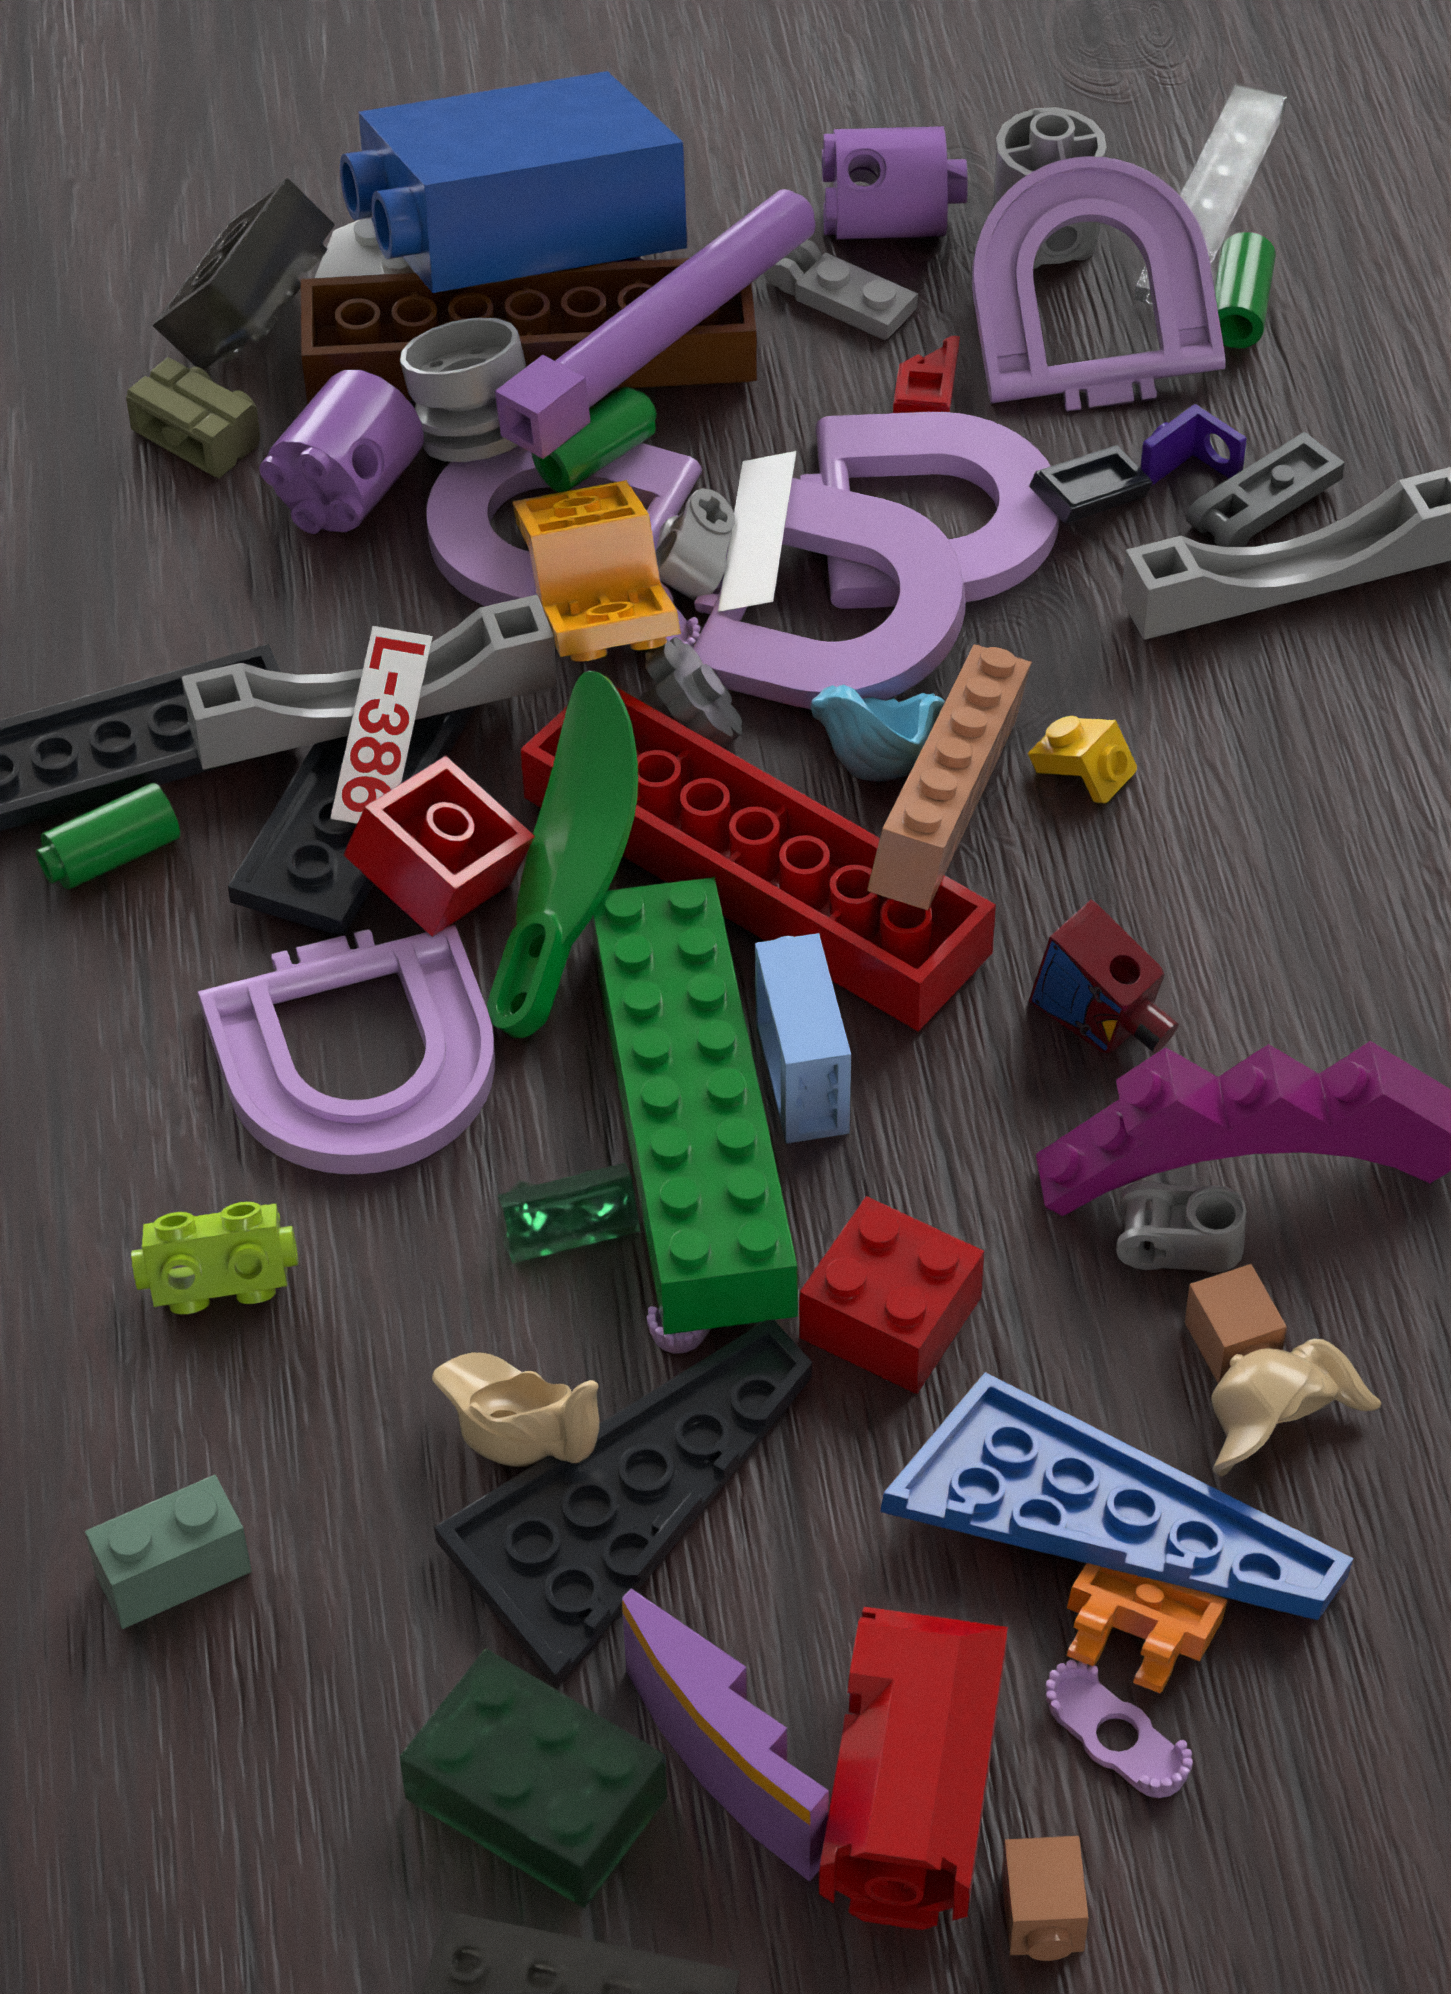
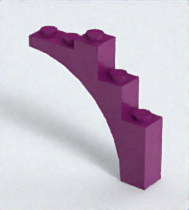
[1036,1041,1451,1216]

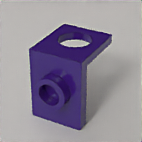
[1140,404,1247,486]

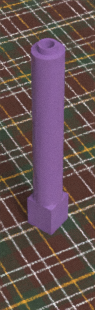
[495,189,815,459]

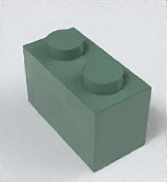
[85,1475,252,1629]

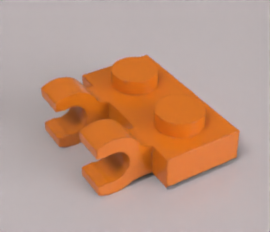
[1067,1563,1228,1693]

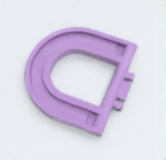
[972,156,1225,412]
[800,412,1059,609]
[426,443,702,606]
[693,478,966,709]
[197,925,495,1174]

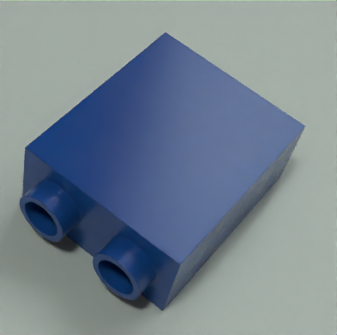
[340,71,687,293]

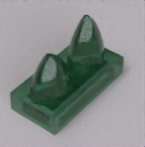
[497,1163,640,1263]

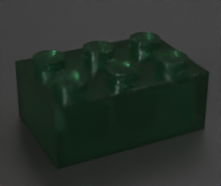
[399,1648,667,1908]

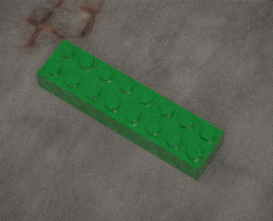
[591,877,798,1335]

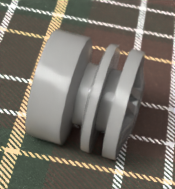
[400,318,526,462]

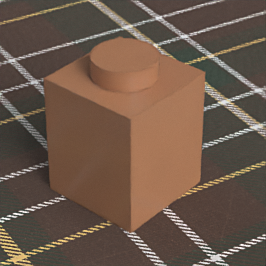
[1185,1264,1287,1384]
[1002,1836,1088,1961]

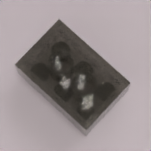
[152,178,335,370]

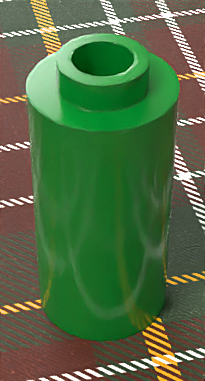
[1214,232,1276,348]
[531,386,656,493]
[36,783,180,890]

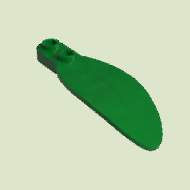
[487,671,638,1038]

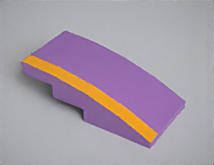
[622,1589,829,1882]

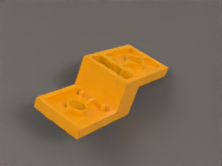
[513,480,681,661]

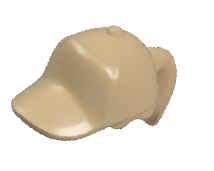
[1211,1339,1381,1477]
[432,1353,599,1467]

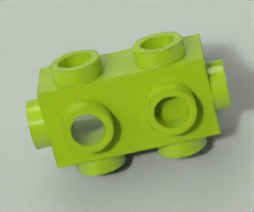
[131,1202,298,1314]

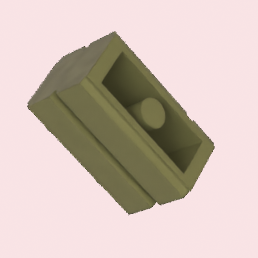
[126,357,261,479]

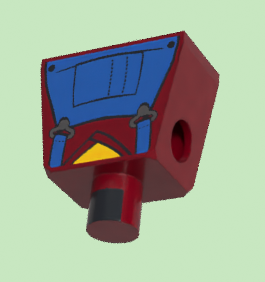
[1028,899,1179,1053]

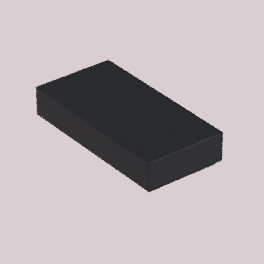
[1029,445,1153,524]

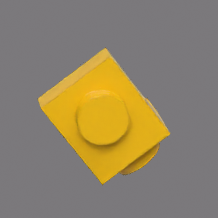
[1027,716,1137,803]

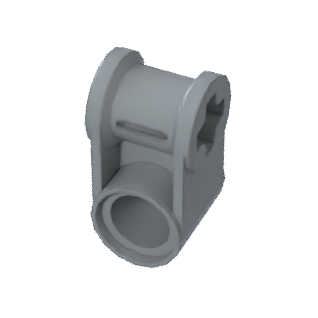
[655,488,735,602]
[1116,1181,1246,1273]

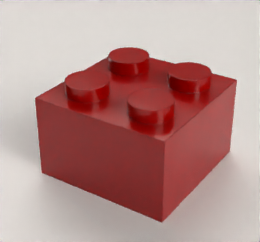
[343,756,535,937]
[799,1196,985,1394]

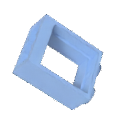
[755,933,851,1144]

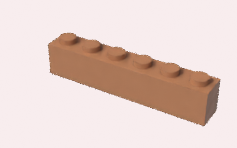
[867,644,1032,910]

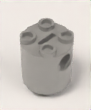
[992,107,1107,269]

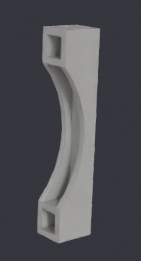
[1121,467,1451,640]
[181,594,557,770]

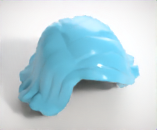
[811,684,945,782]

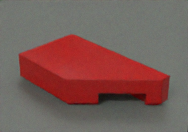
[893,336,960,413]

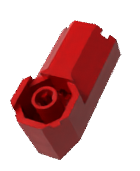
[819,1607,1008,1930]

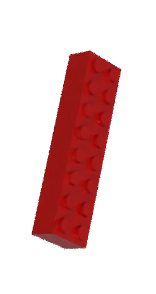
[521,686,996,1032]

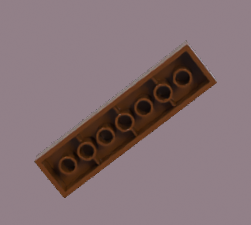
[301,258,757,405]

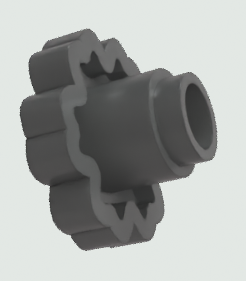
[640,637,742,748]

